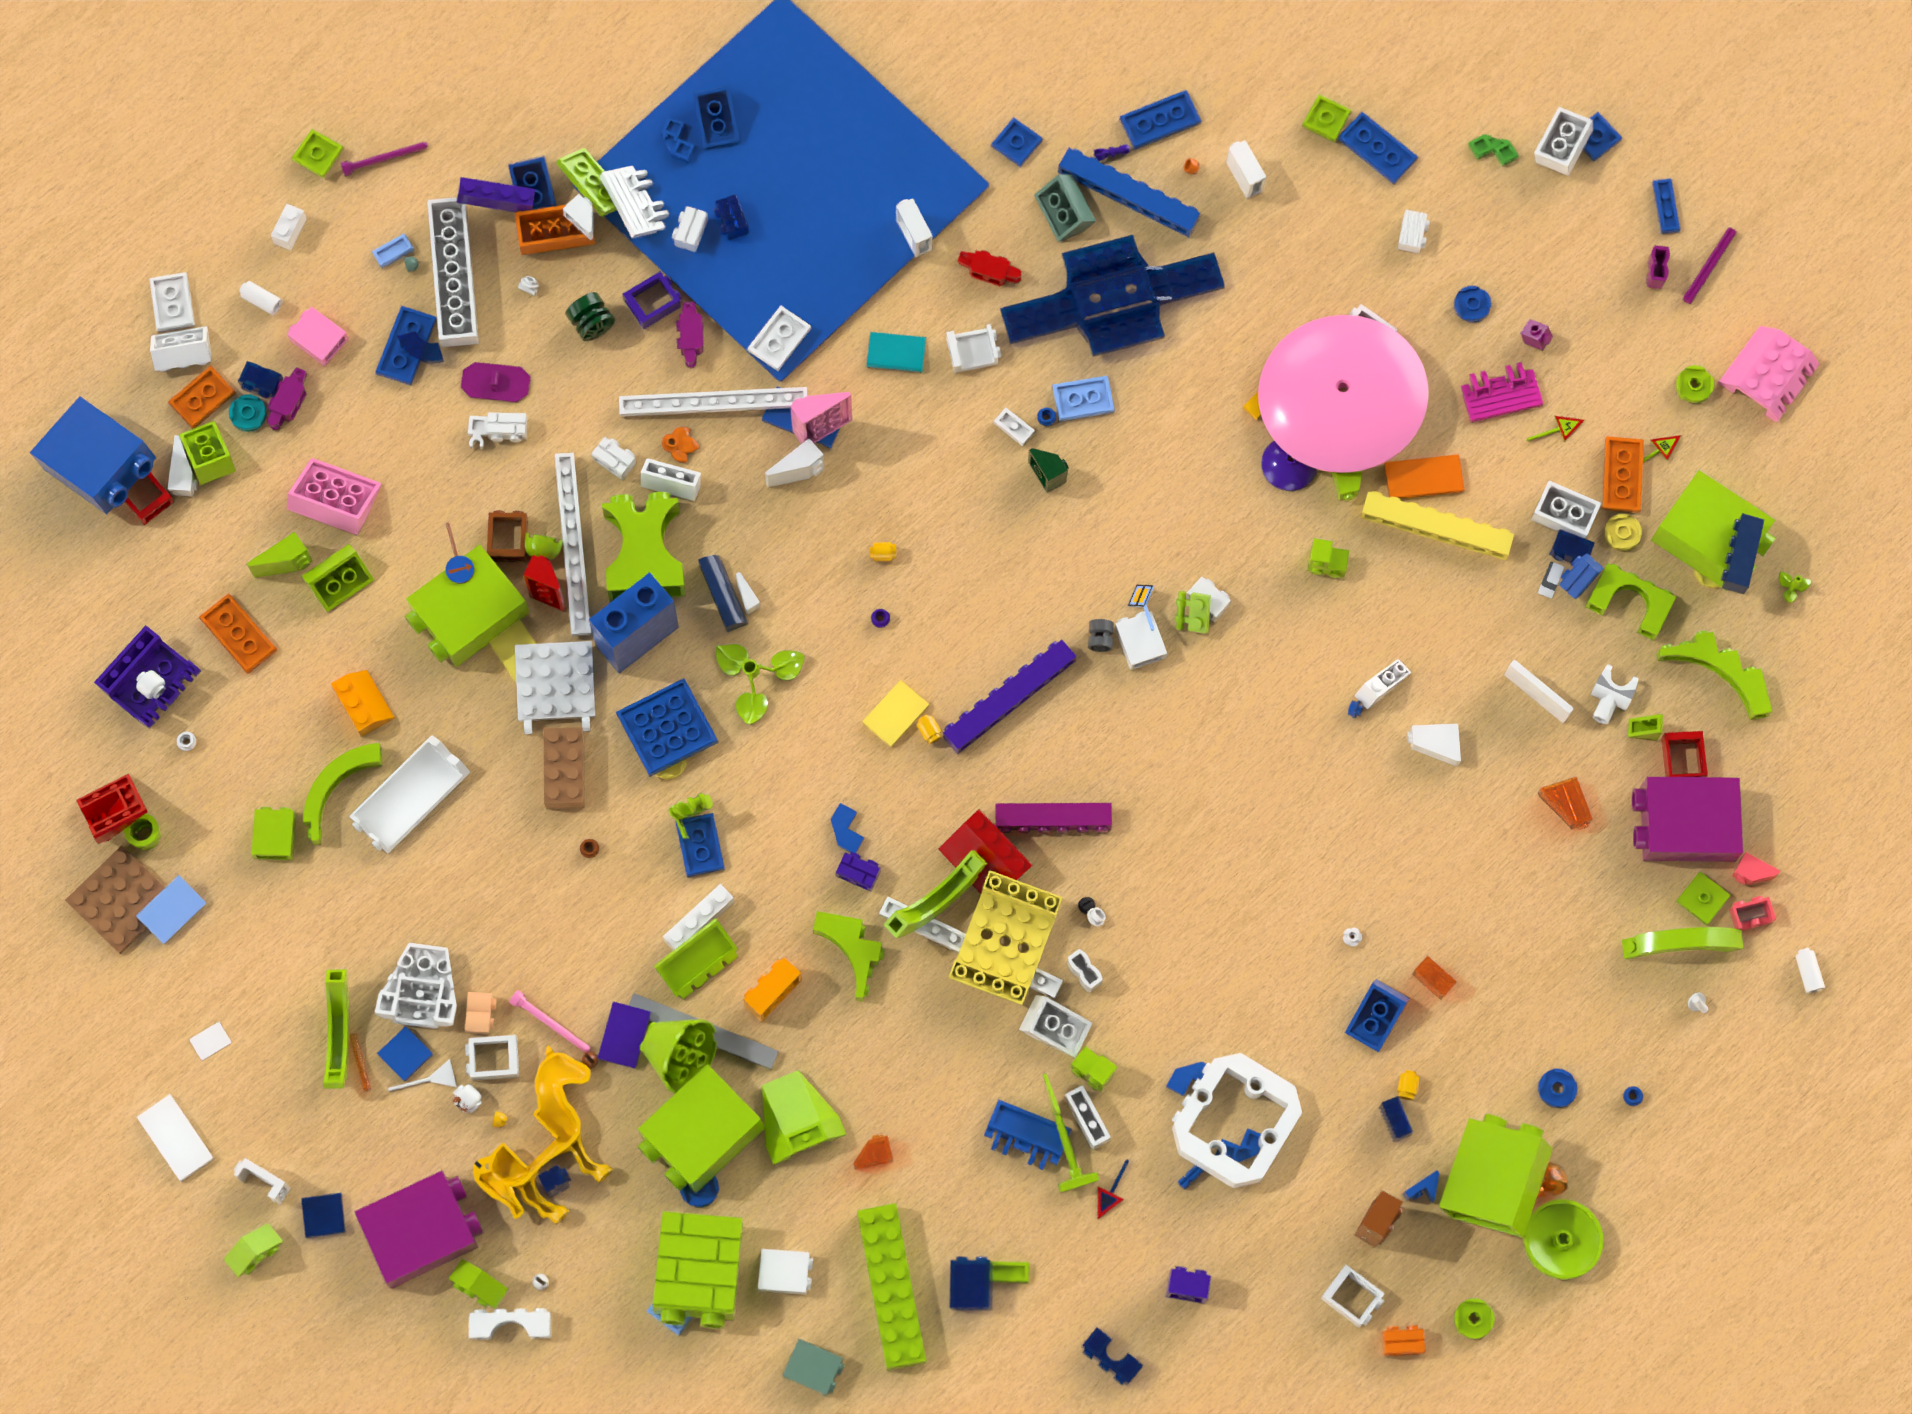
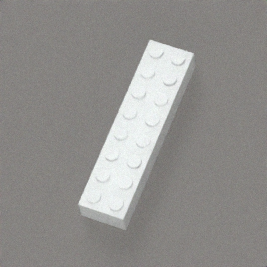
[427,197,479,347]

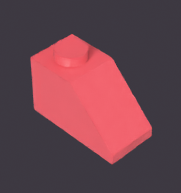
[1732,852,1780,885]

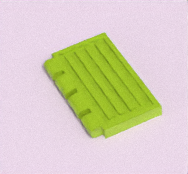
[654,918,739,1000]

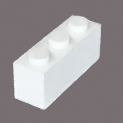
[641,459,701,501]
[1064,1085,1111,1150]

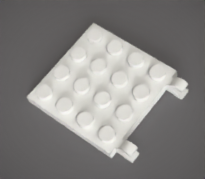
[515,641,595,734]

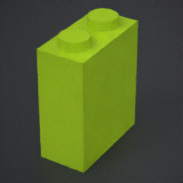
[251,807,296,860]

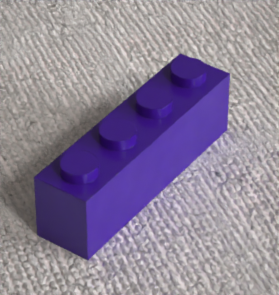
[456,177,535,212]

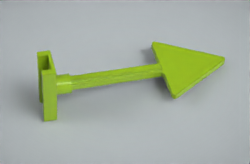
[1043,1074,1099,1192]

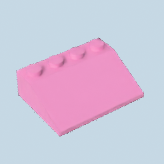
[790,392,852,444]
[287,458,381,535]

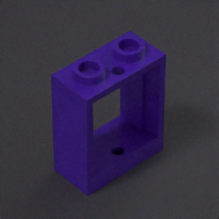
[623,271,682,330]

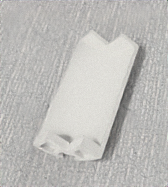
[349,735,470,854]

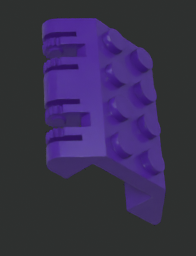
[94,625,201,729]

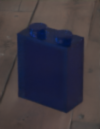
[949,1256,993,1310]

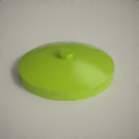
[1523,1199,1604,1280]

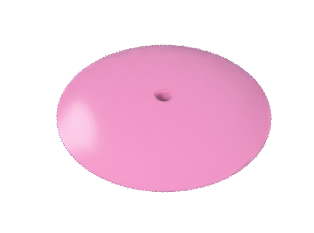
[1258,315,1428,473]

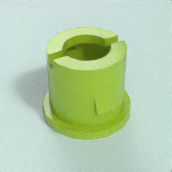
[124,813,161,850]

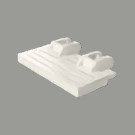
[600,166,669,238]

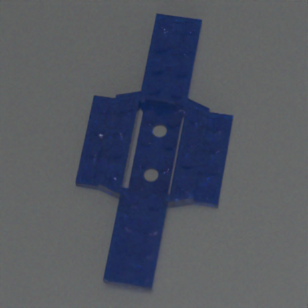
[1000,235,1225,357]

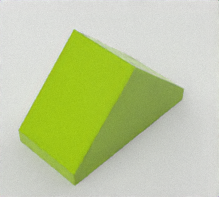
[1628,714,1663,740]

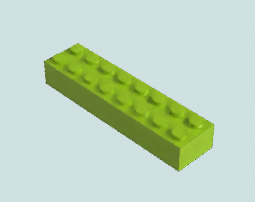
[857,1203,926,1371]

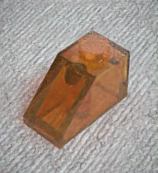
[853,1134,893,1170]

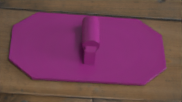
[461,362,531,402]

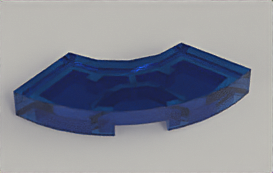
[397,331,444,363]

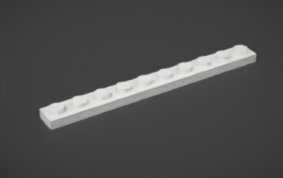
[619,387,808,417]
[554,453,591,636]
[879,897,1063,999]

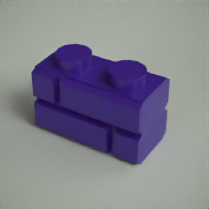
[836,852,881,892]

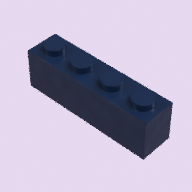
[1721,513,1764,594]

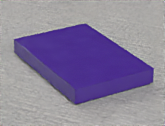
[598,1001,651,1069]

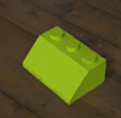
[302,544,374,612]

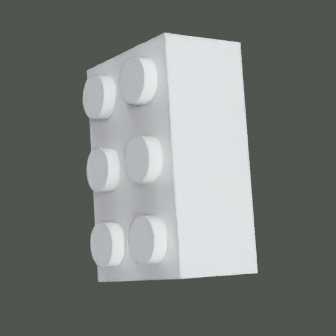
[1534,107,1593,176]
[1531,481,1601,542]

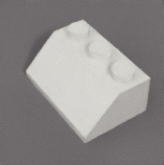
[150,326,211,372]

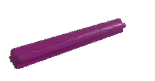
[1683,227,1736,304]

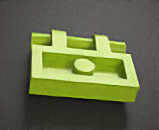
[1175,591,1211,634]

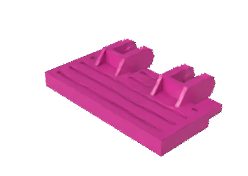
[1461,362,1543,422]

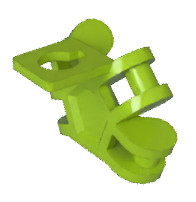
[669,793,713,839]

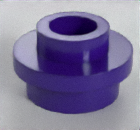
[871,609,890,628]

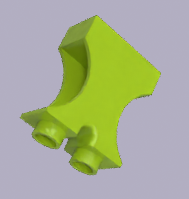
[602,492,686,602]

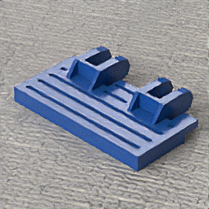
[984,1100,1072,1170]

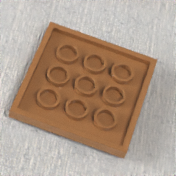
[65,845,165,954]

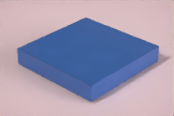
[1583,112,1622,161]
[991,117,1043,167]
[377,1026,433,1082]

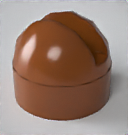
[582,1052,598,1069]

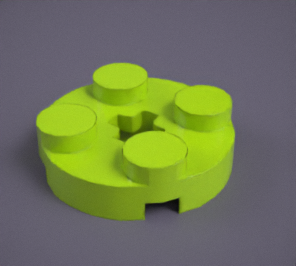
[1676,365,1714,403]
[1454,1298,1495,1339]

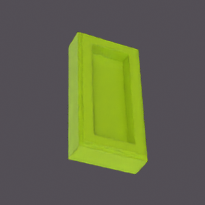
[989,1261,1029,1283]

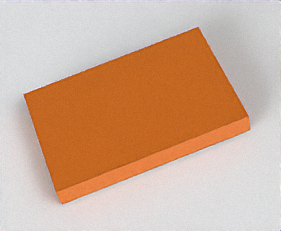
[168,366,236,429]

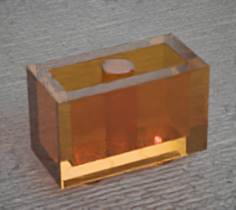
[1412,956,1457,1000]

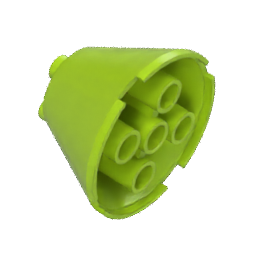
[640,1019,717,1093]

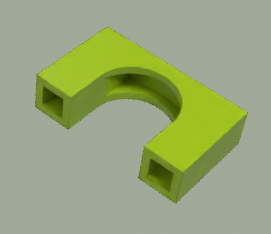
[1585,563,1676,641]

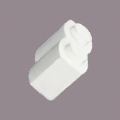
[1067,949,1102,993]

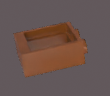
[487,510,528,562]

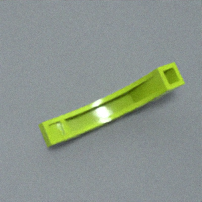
[303,743,382,845]
[883,850,987,938]
[1622,927,1744,959]
[323,969,350,1089]

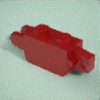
[958,250,1022,287]

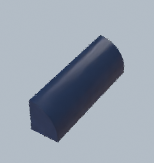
[698,555,748,632]

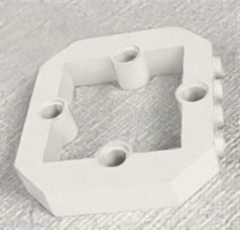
[1172,1053,1302,1188]

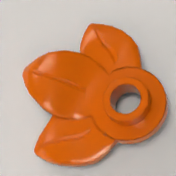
[661,427,699,463]

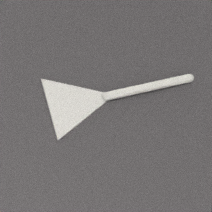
[388,1059,457,1092]

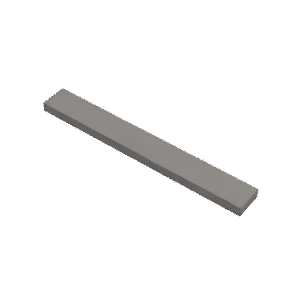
[629,993,779,1070]

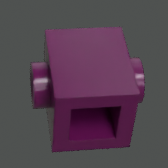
[1520,319,1553,351]

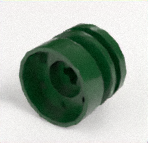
[565,292,615,342]

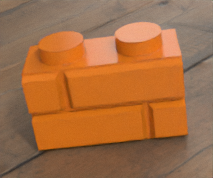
[1382,1325,1425,1356]

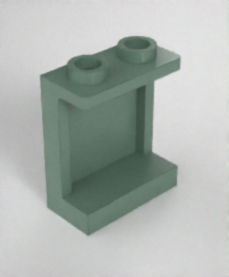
[782,1339,845,1397]

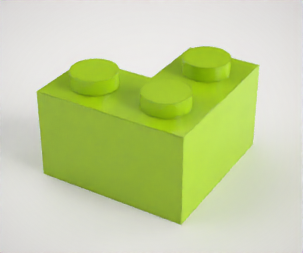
[1307,538,1350,578]
[1070,1046,1117,1092]
[224,1223,283,1277]
[448,1259,508,1309]

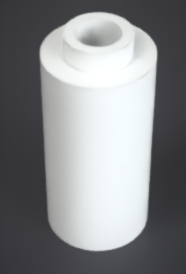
[239,281,282,315]
[1795,948,1825,994]

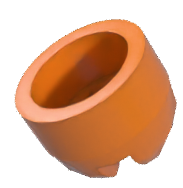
[1184,158,1199,174]

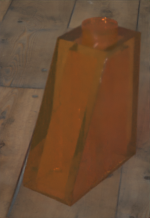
[1538,776,1593,830]

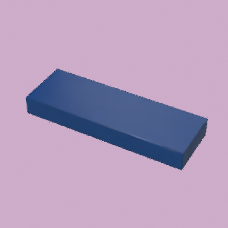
[1652,178,1681,234]

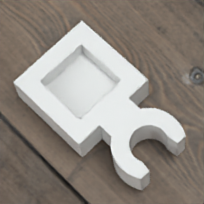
[468,416,488,449]

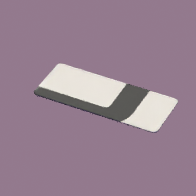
[1538,561,1564,598]

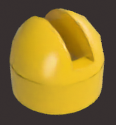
[492,1111,507,1128]

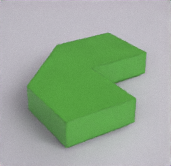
[1468,134,1519,166]

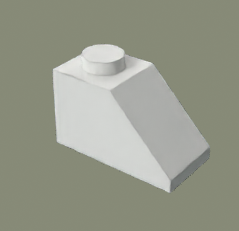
[563,194,593,240]

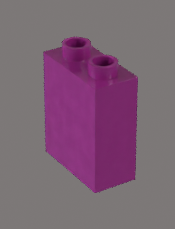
[1632,777,1743,862]
[354,1170,484,1289]

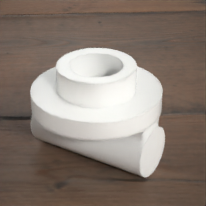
[518,276,539,296]
[1688,992,1708,1013]

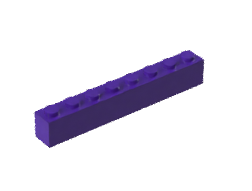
[943,639,1076,754]

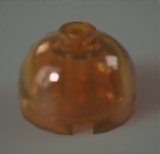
[1537,1161,1568,1197]

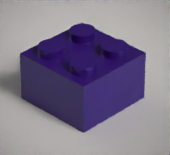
[1166,1266,1211,1304]

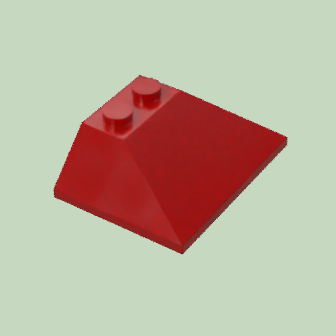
[76,774,148,845]

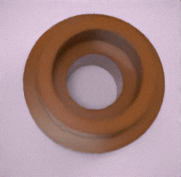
[580,839,599,858]

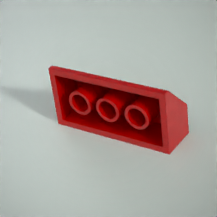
[523,555,566,612]

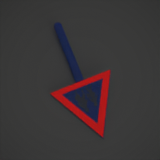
[1098,1159,1129,1219]

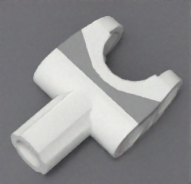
[1591,664,1638,724]

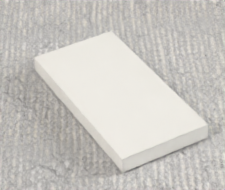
[1504,660,1573,724]
[137,1094,214,1182]

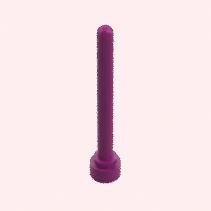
[340,142,428,177]

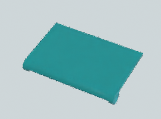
[866,332,926,373]

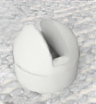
[532,1274,549,1290]

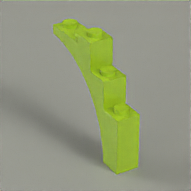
[1656,630,1772,720]

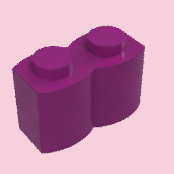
[1646,245,1670,289]

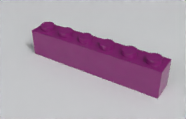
[995,803,1112,833]

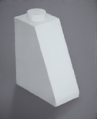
[1407,724,1461,766]

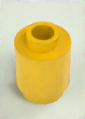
[869,542,897,562]
[916,714,942,744]
[1397,1070,1420,1101]

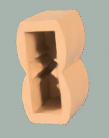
[465,992,496,1034]

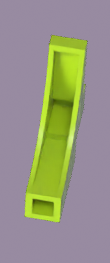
[813,911,885,1002]

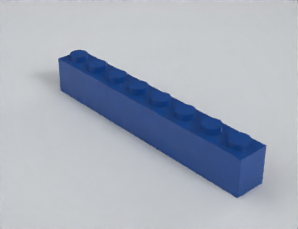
[1058,148,1200,238]

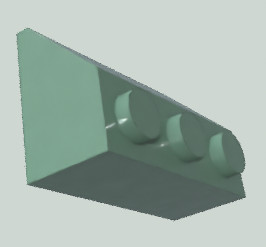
[1034,174,1096,242]

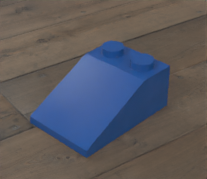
[693,85,740,148]
[508,155,557,210]
[1345,979,1410,1053]

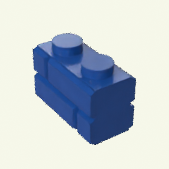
[1559,554,1604,599]

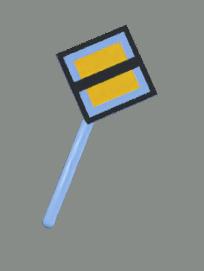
[1128,584,1154,631]

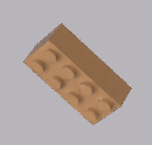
[544,727,585,809]

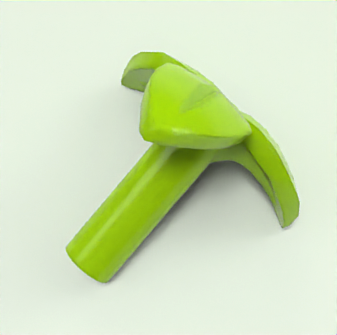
[1779,572,1812,603]

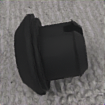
[1078,897,1095,914]

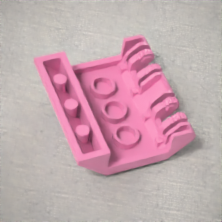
[1718,326,1819,422]

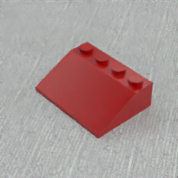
[938,809,1033,894]

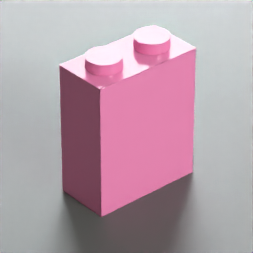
[287,306,349,367]

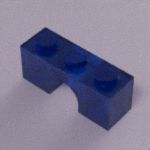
[1081,1327,1144,1386]

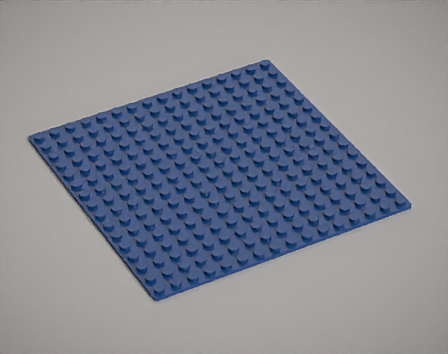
[573,0,989,382]

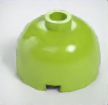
[525,533,563,560]

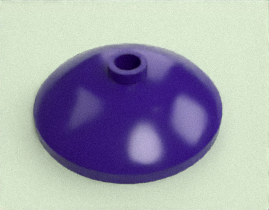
[1261,441,1317,491]

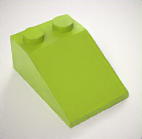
[179,421,236,485]
[246,532,312,578]

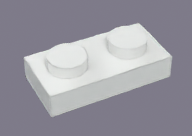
[994,408,1035,446]

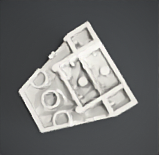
[375,943,457,1029]

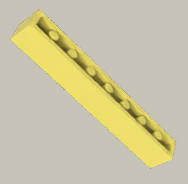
[1360,491,1514,560]

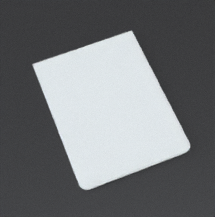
[190,1022,232,1060]

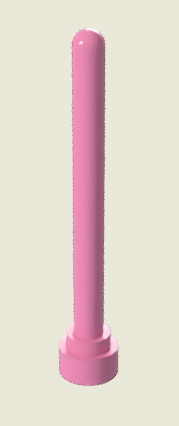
[509,990,590,1053]

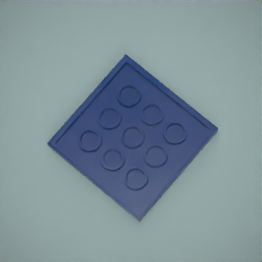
[616,678,719,777]

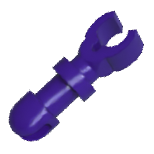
[1094,144,1130,161]

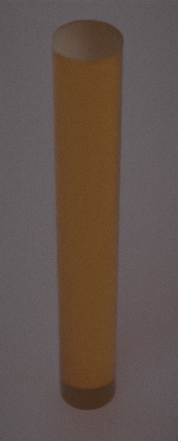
[349,1033,371,1092]

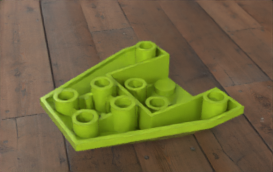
[762,1070,847,1165]

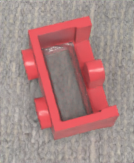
[1729,896,1776,931]

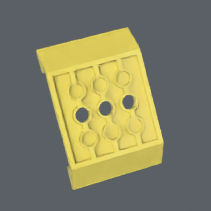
[948,870,1063,1005]

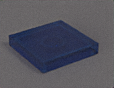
[301,1193,346,1238]

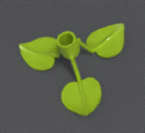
[716,644,805,725]

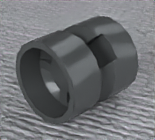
[1088,619,1114,652]

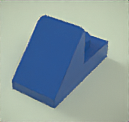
[1402,1170,1439,1203]

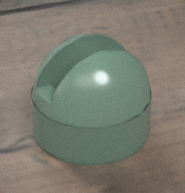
[404,257,418,272]

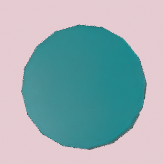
[229,394,267,432]

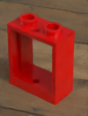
[125,472,174,526]
[1661,731,1708,777]

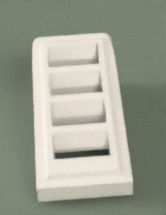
[736,572,760,615]

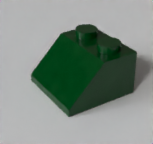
[1028,448,1069,493]

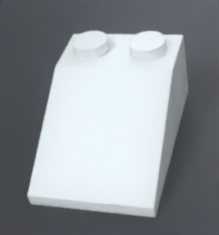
[765,438,824,487]
[1019,995,1092,1058]

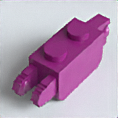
[676,302,704,368]
[267,367,307,430]

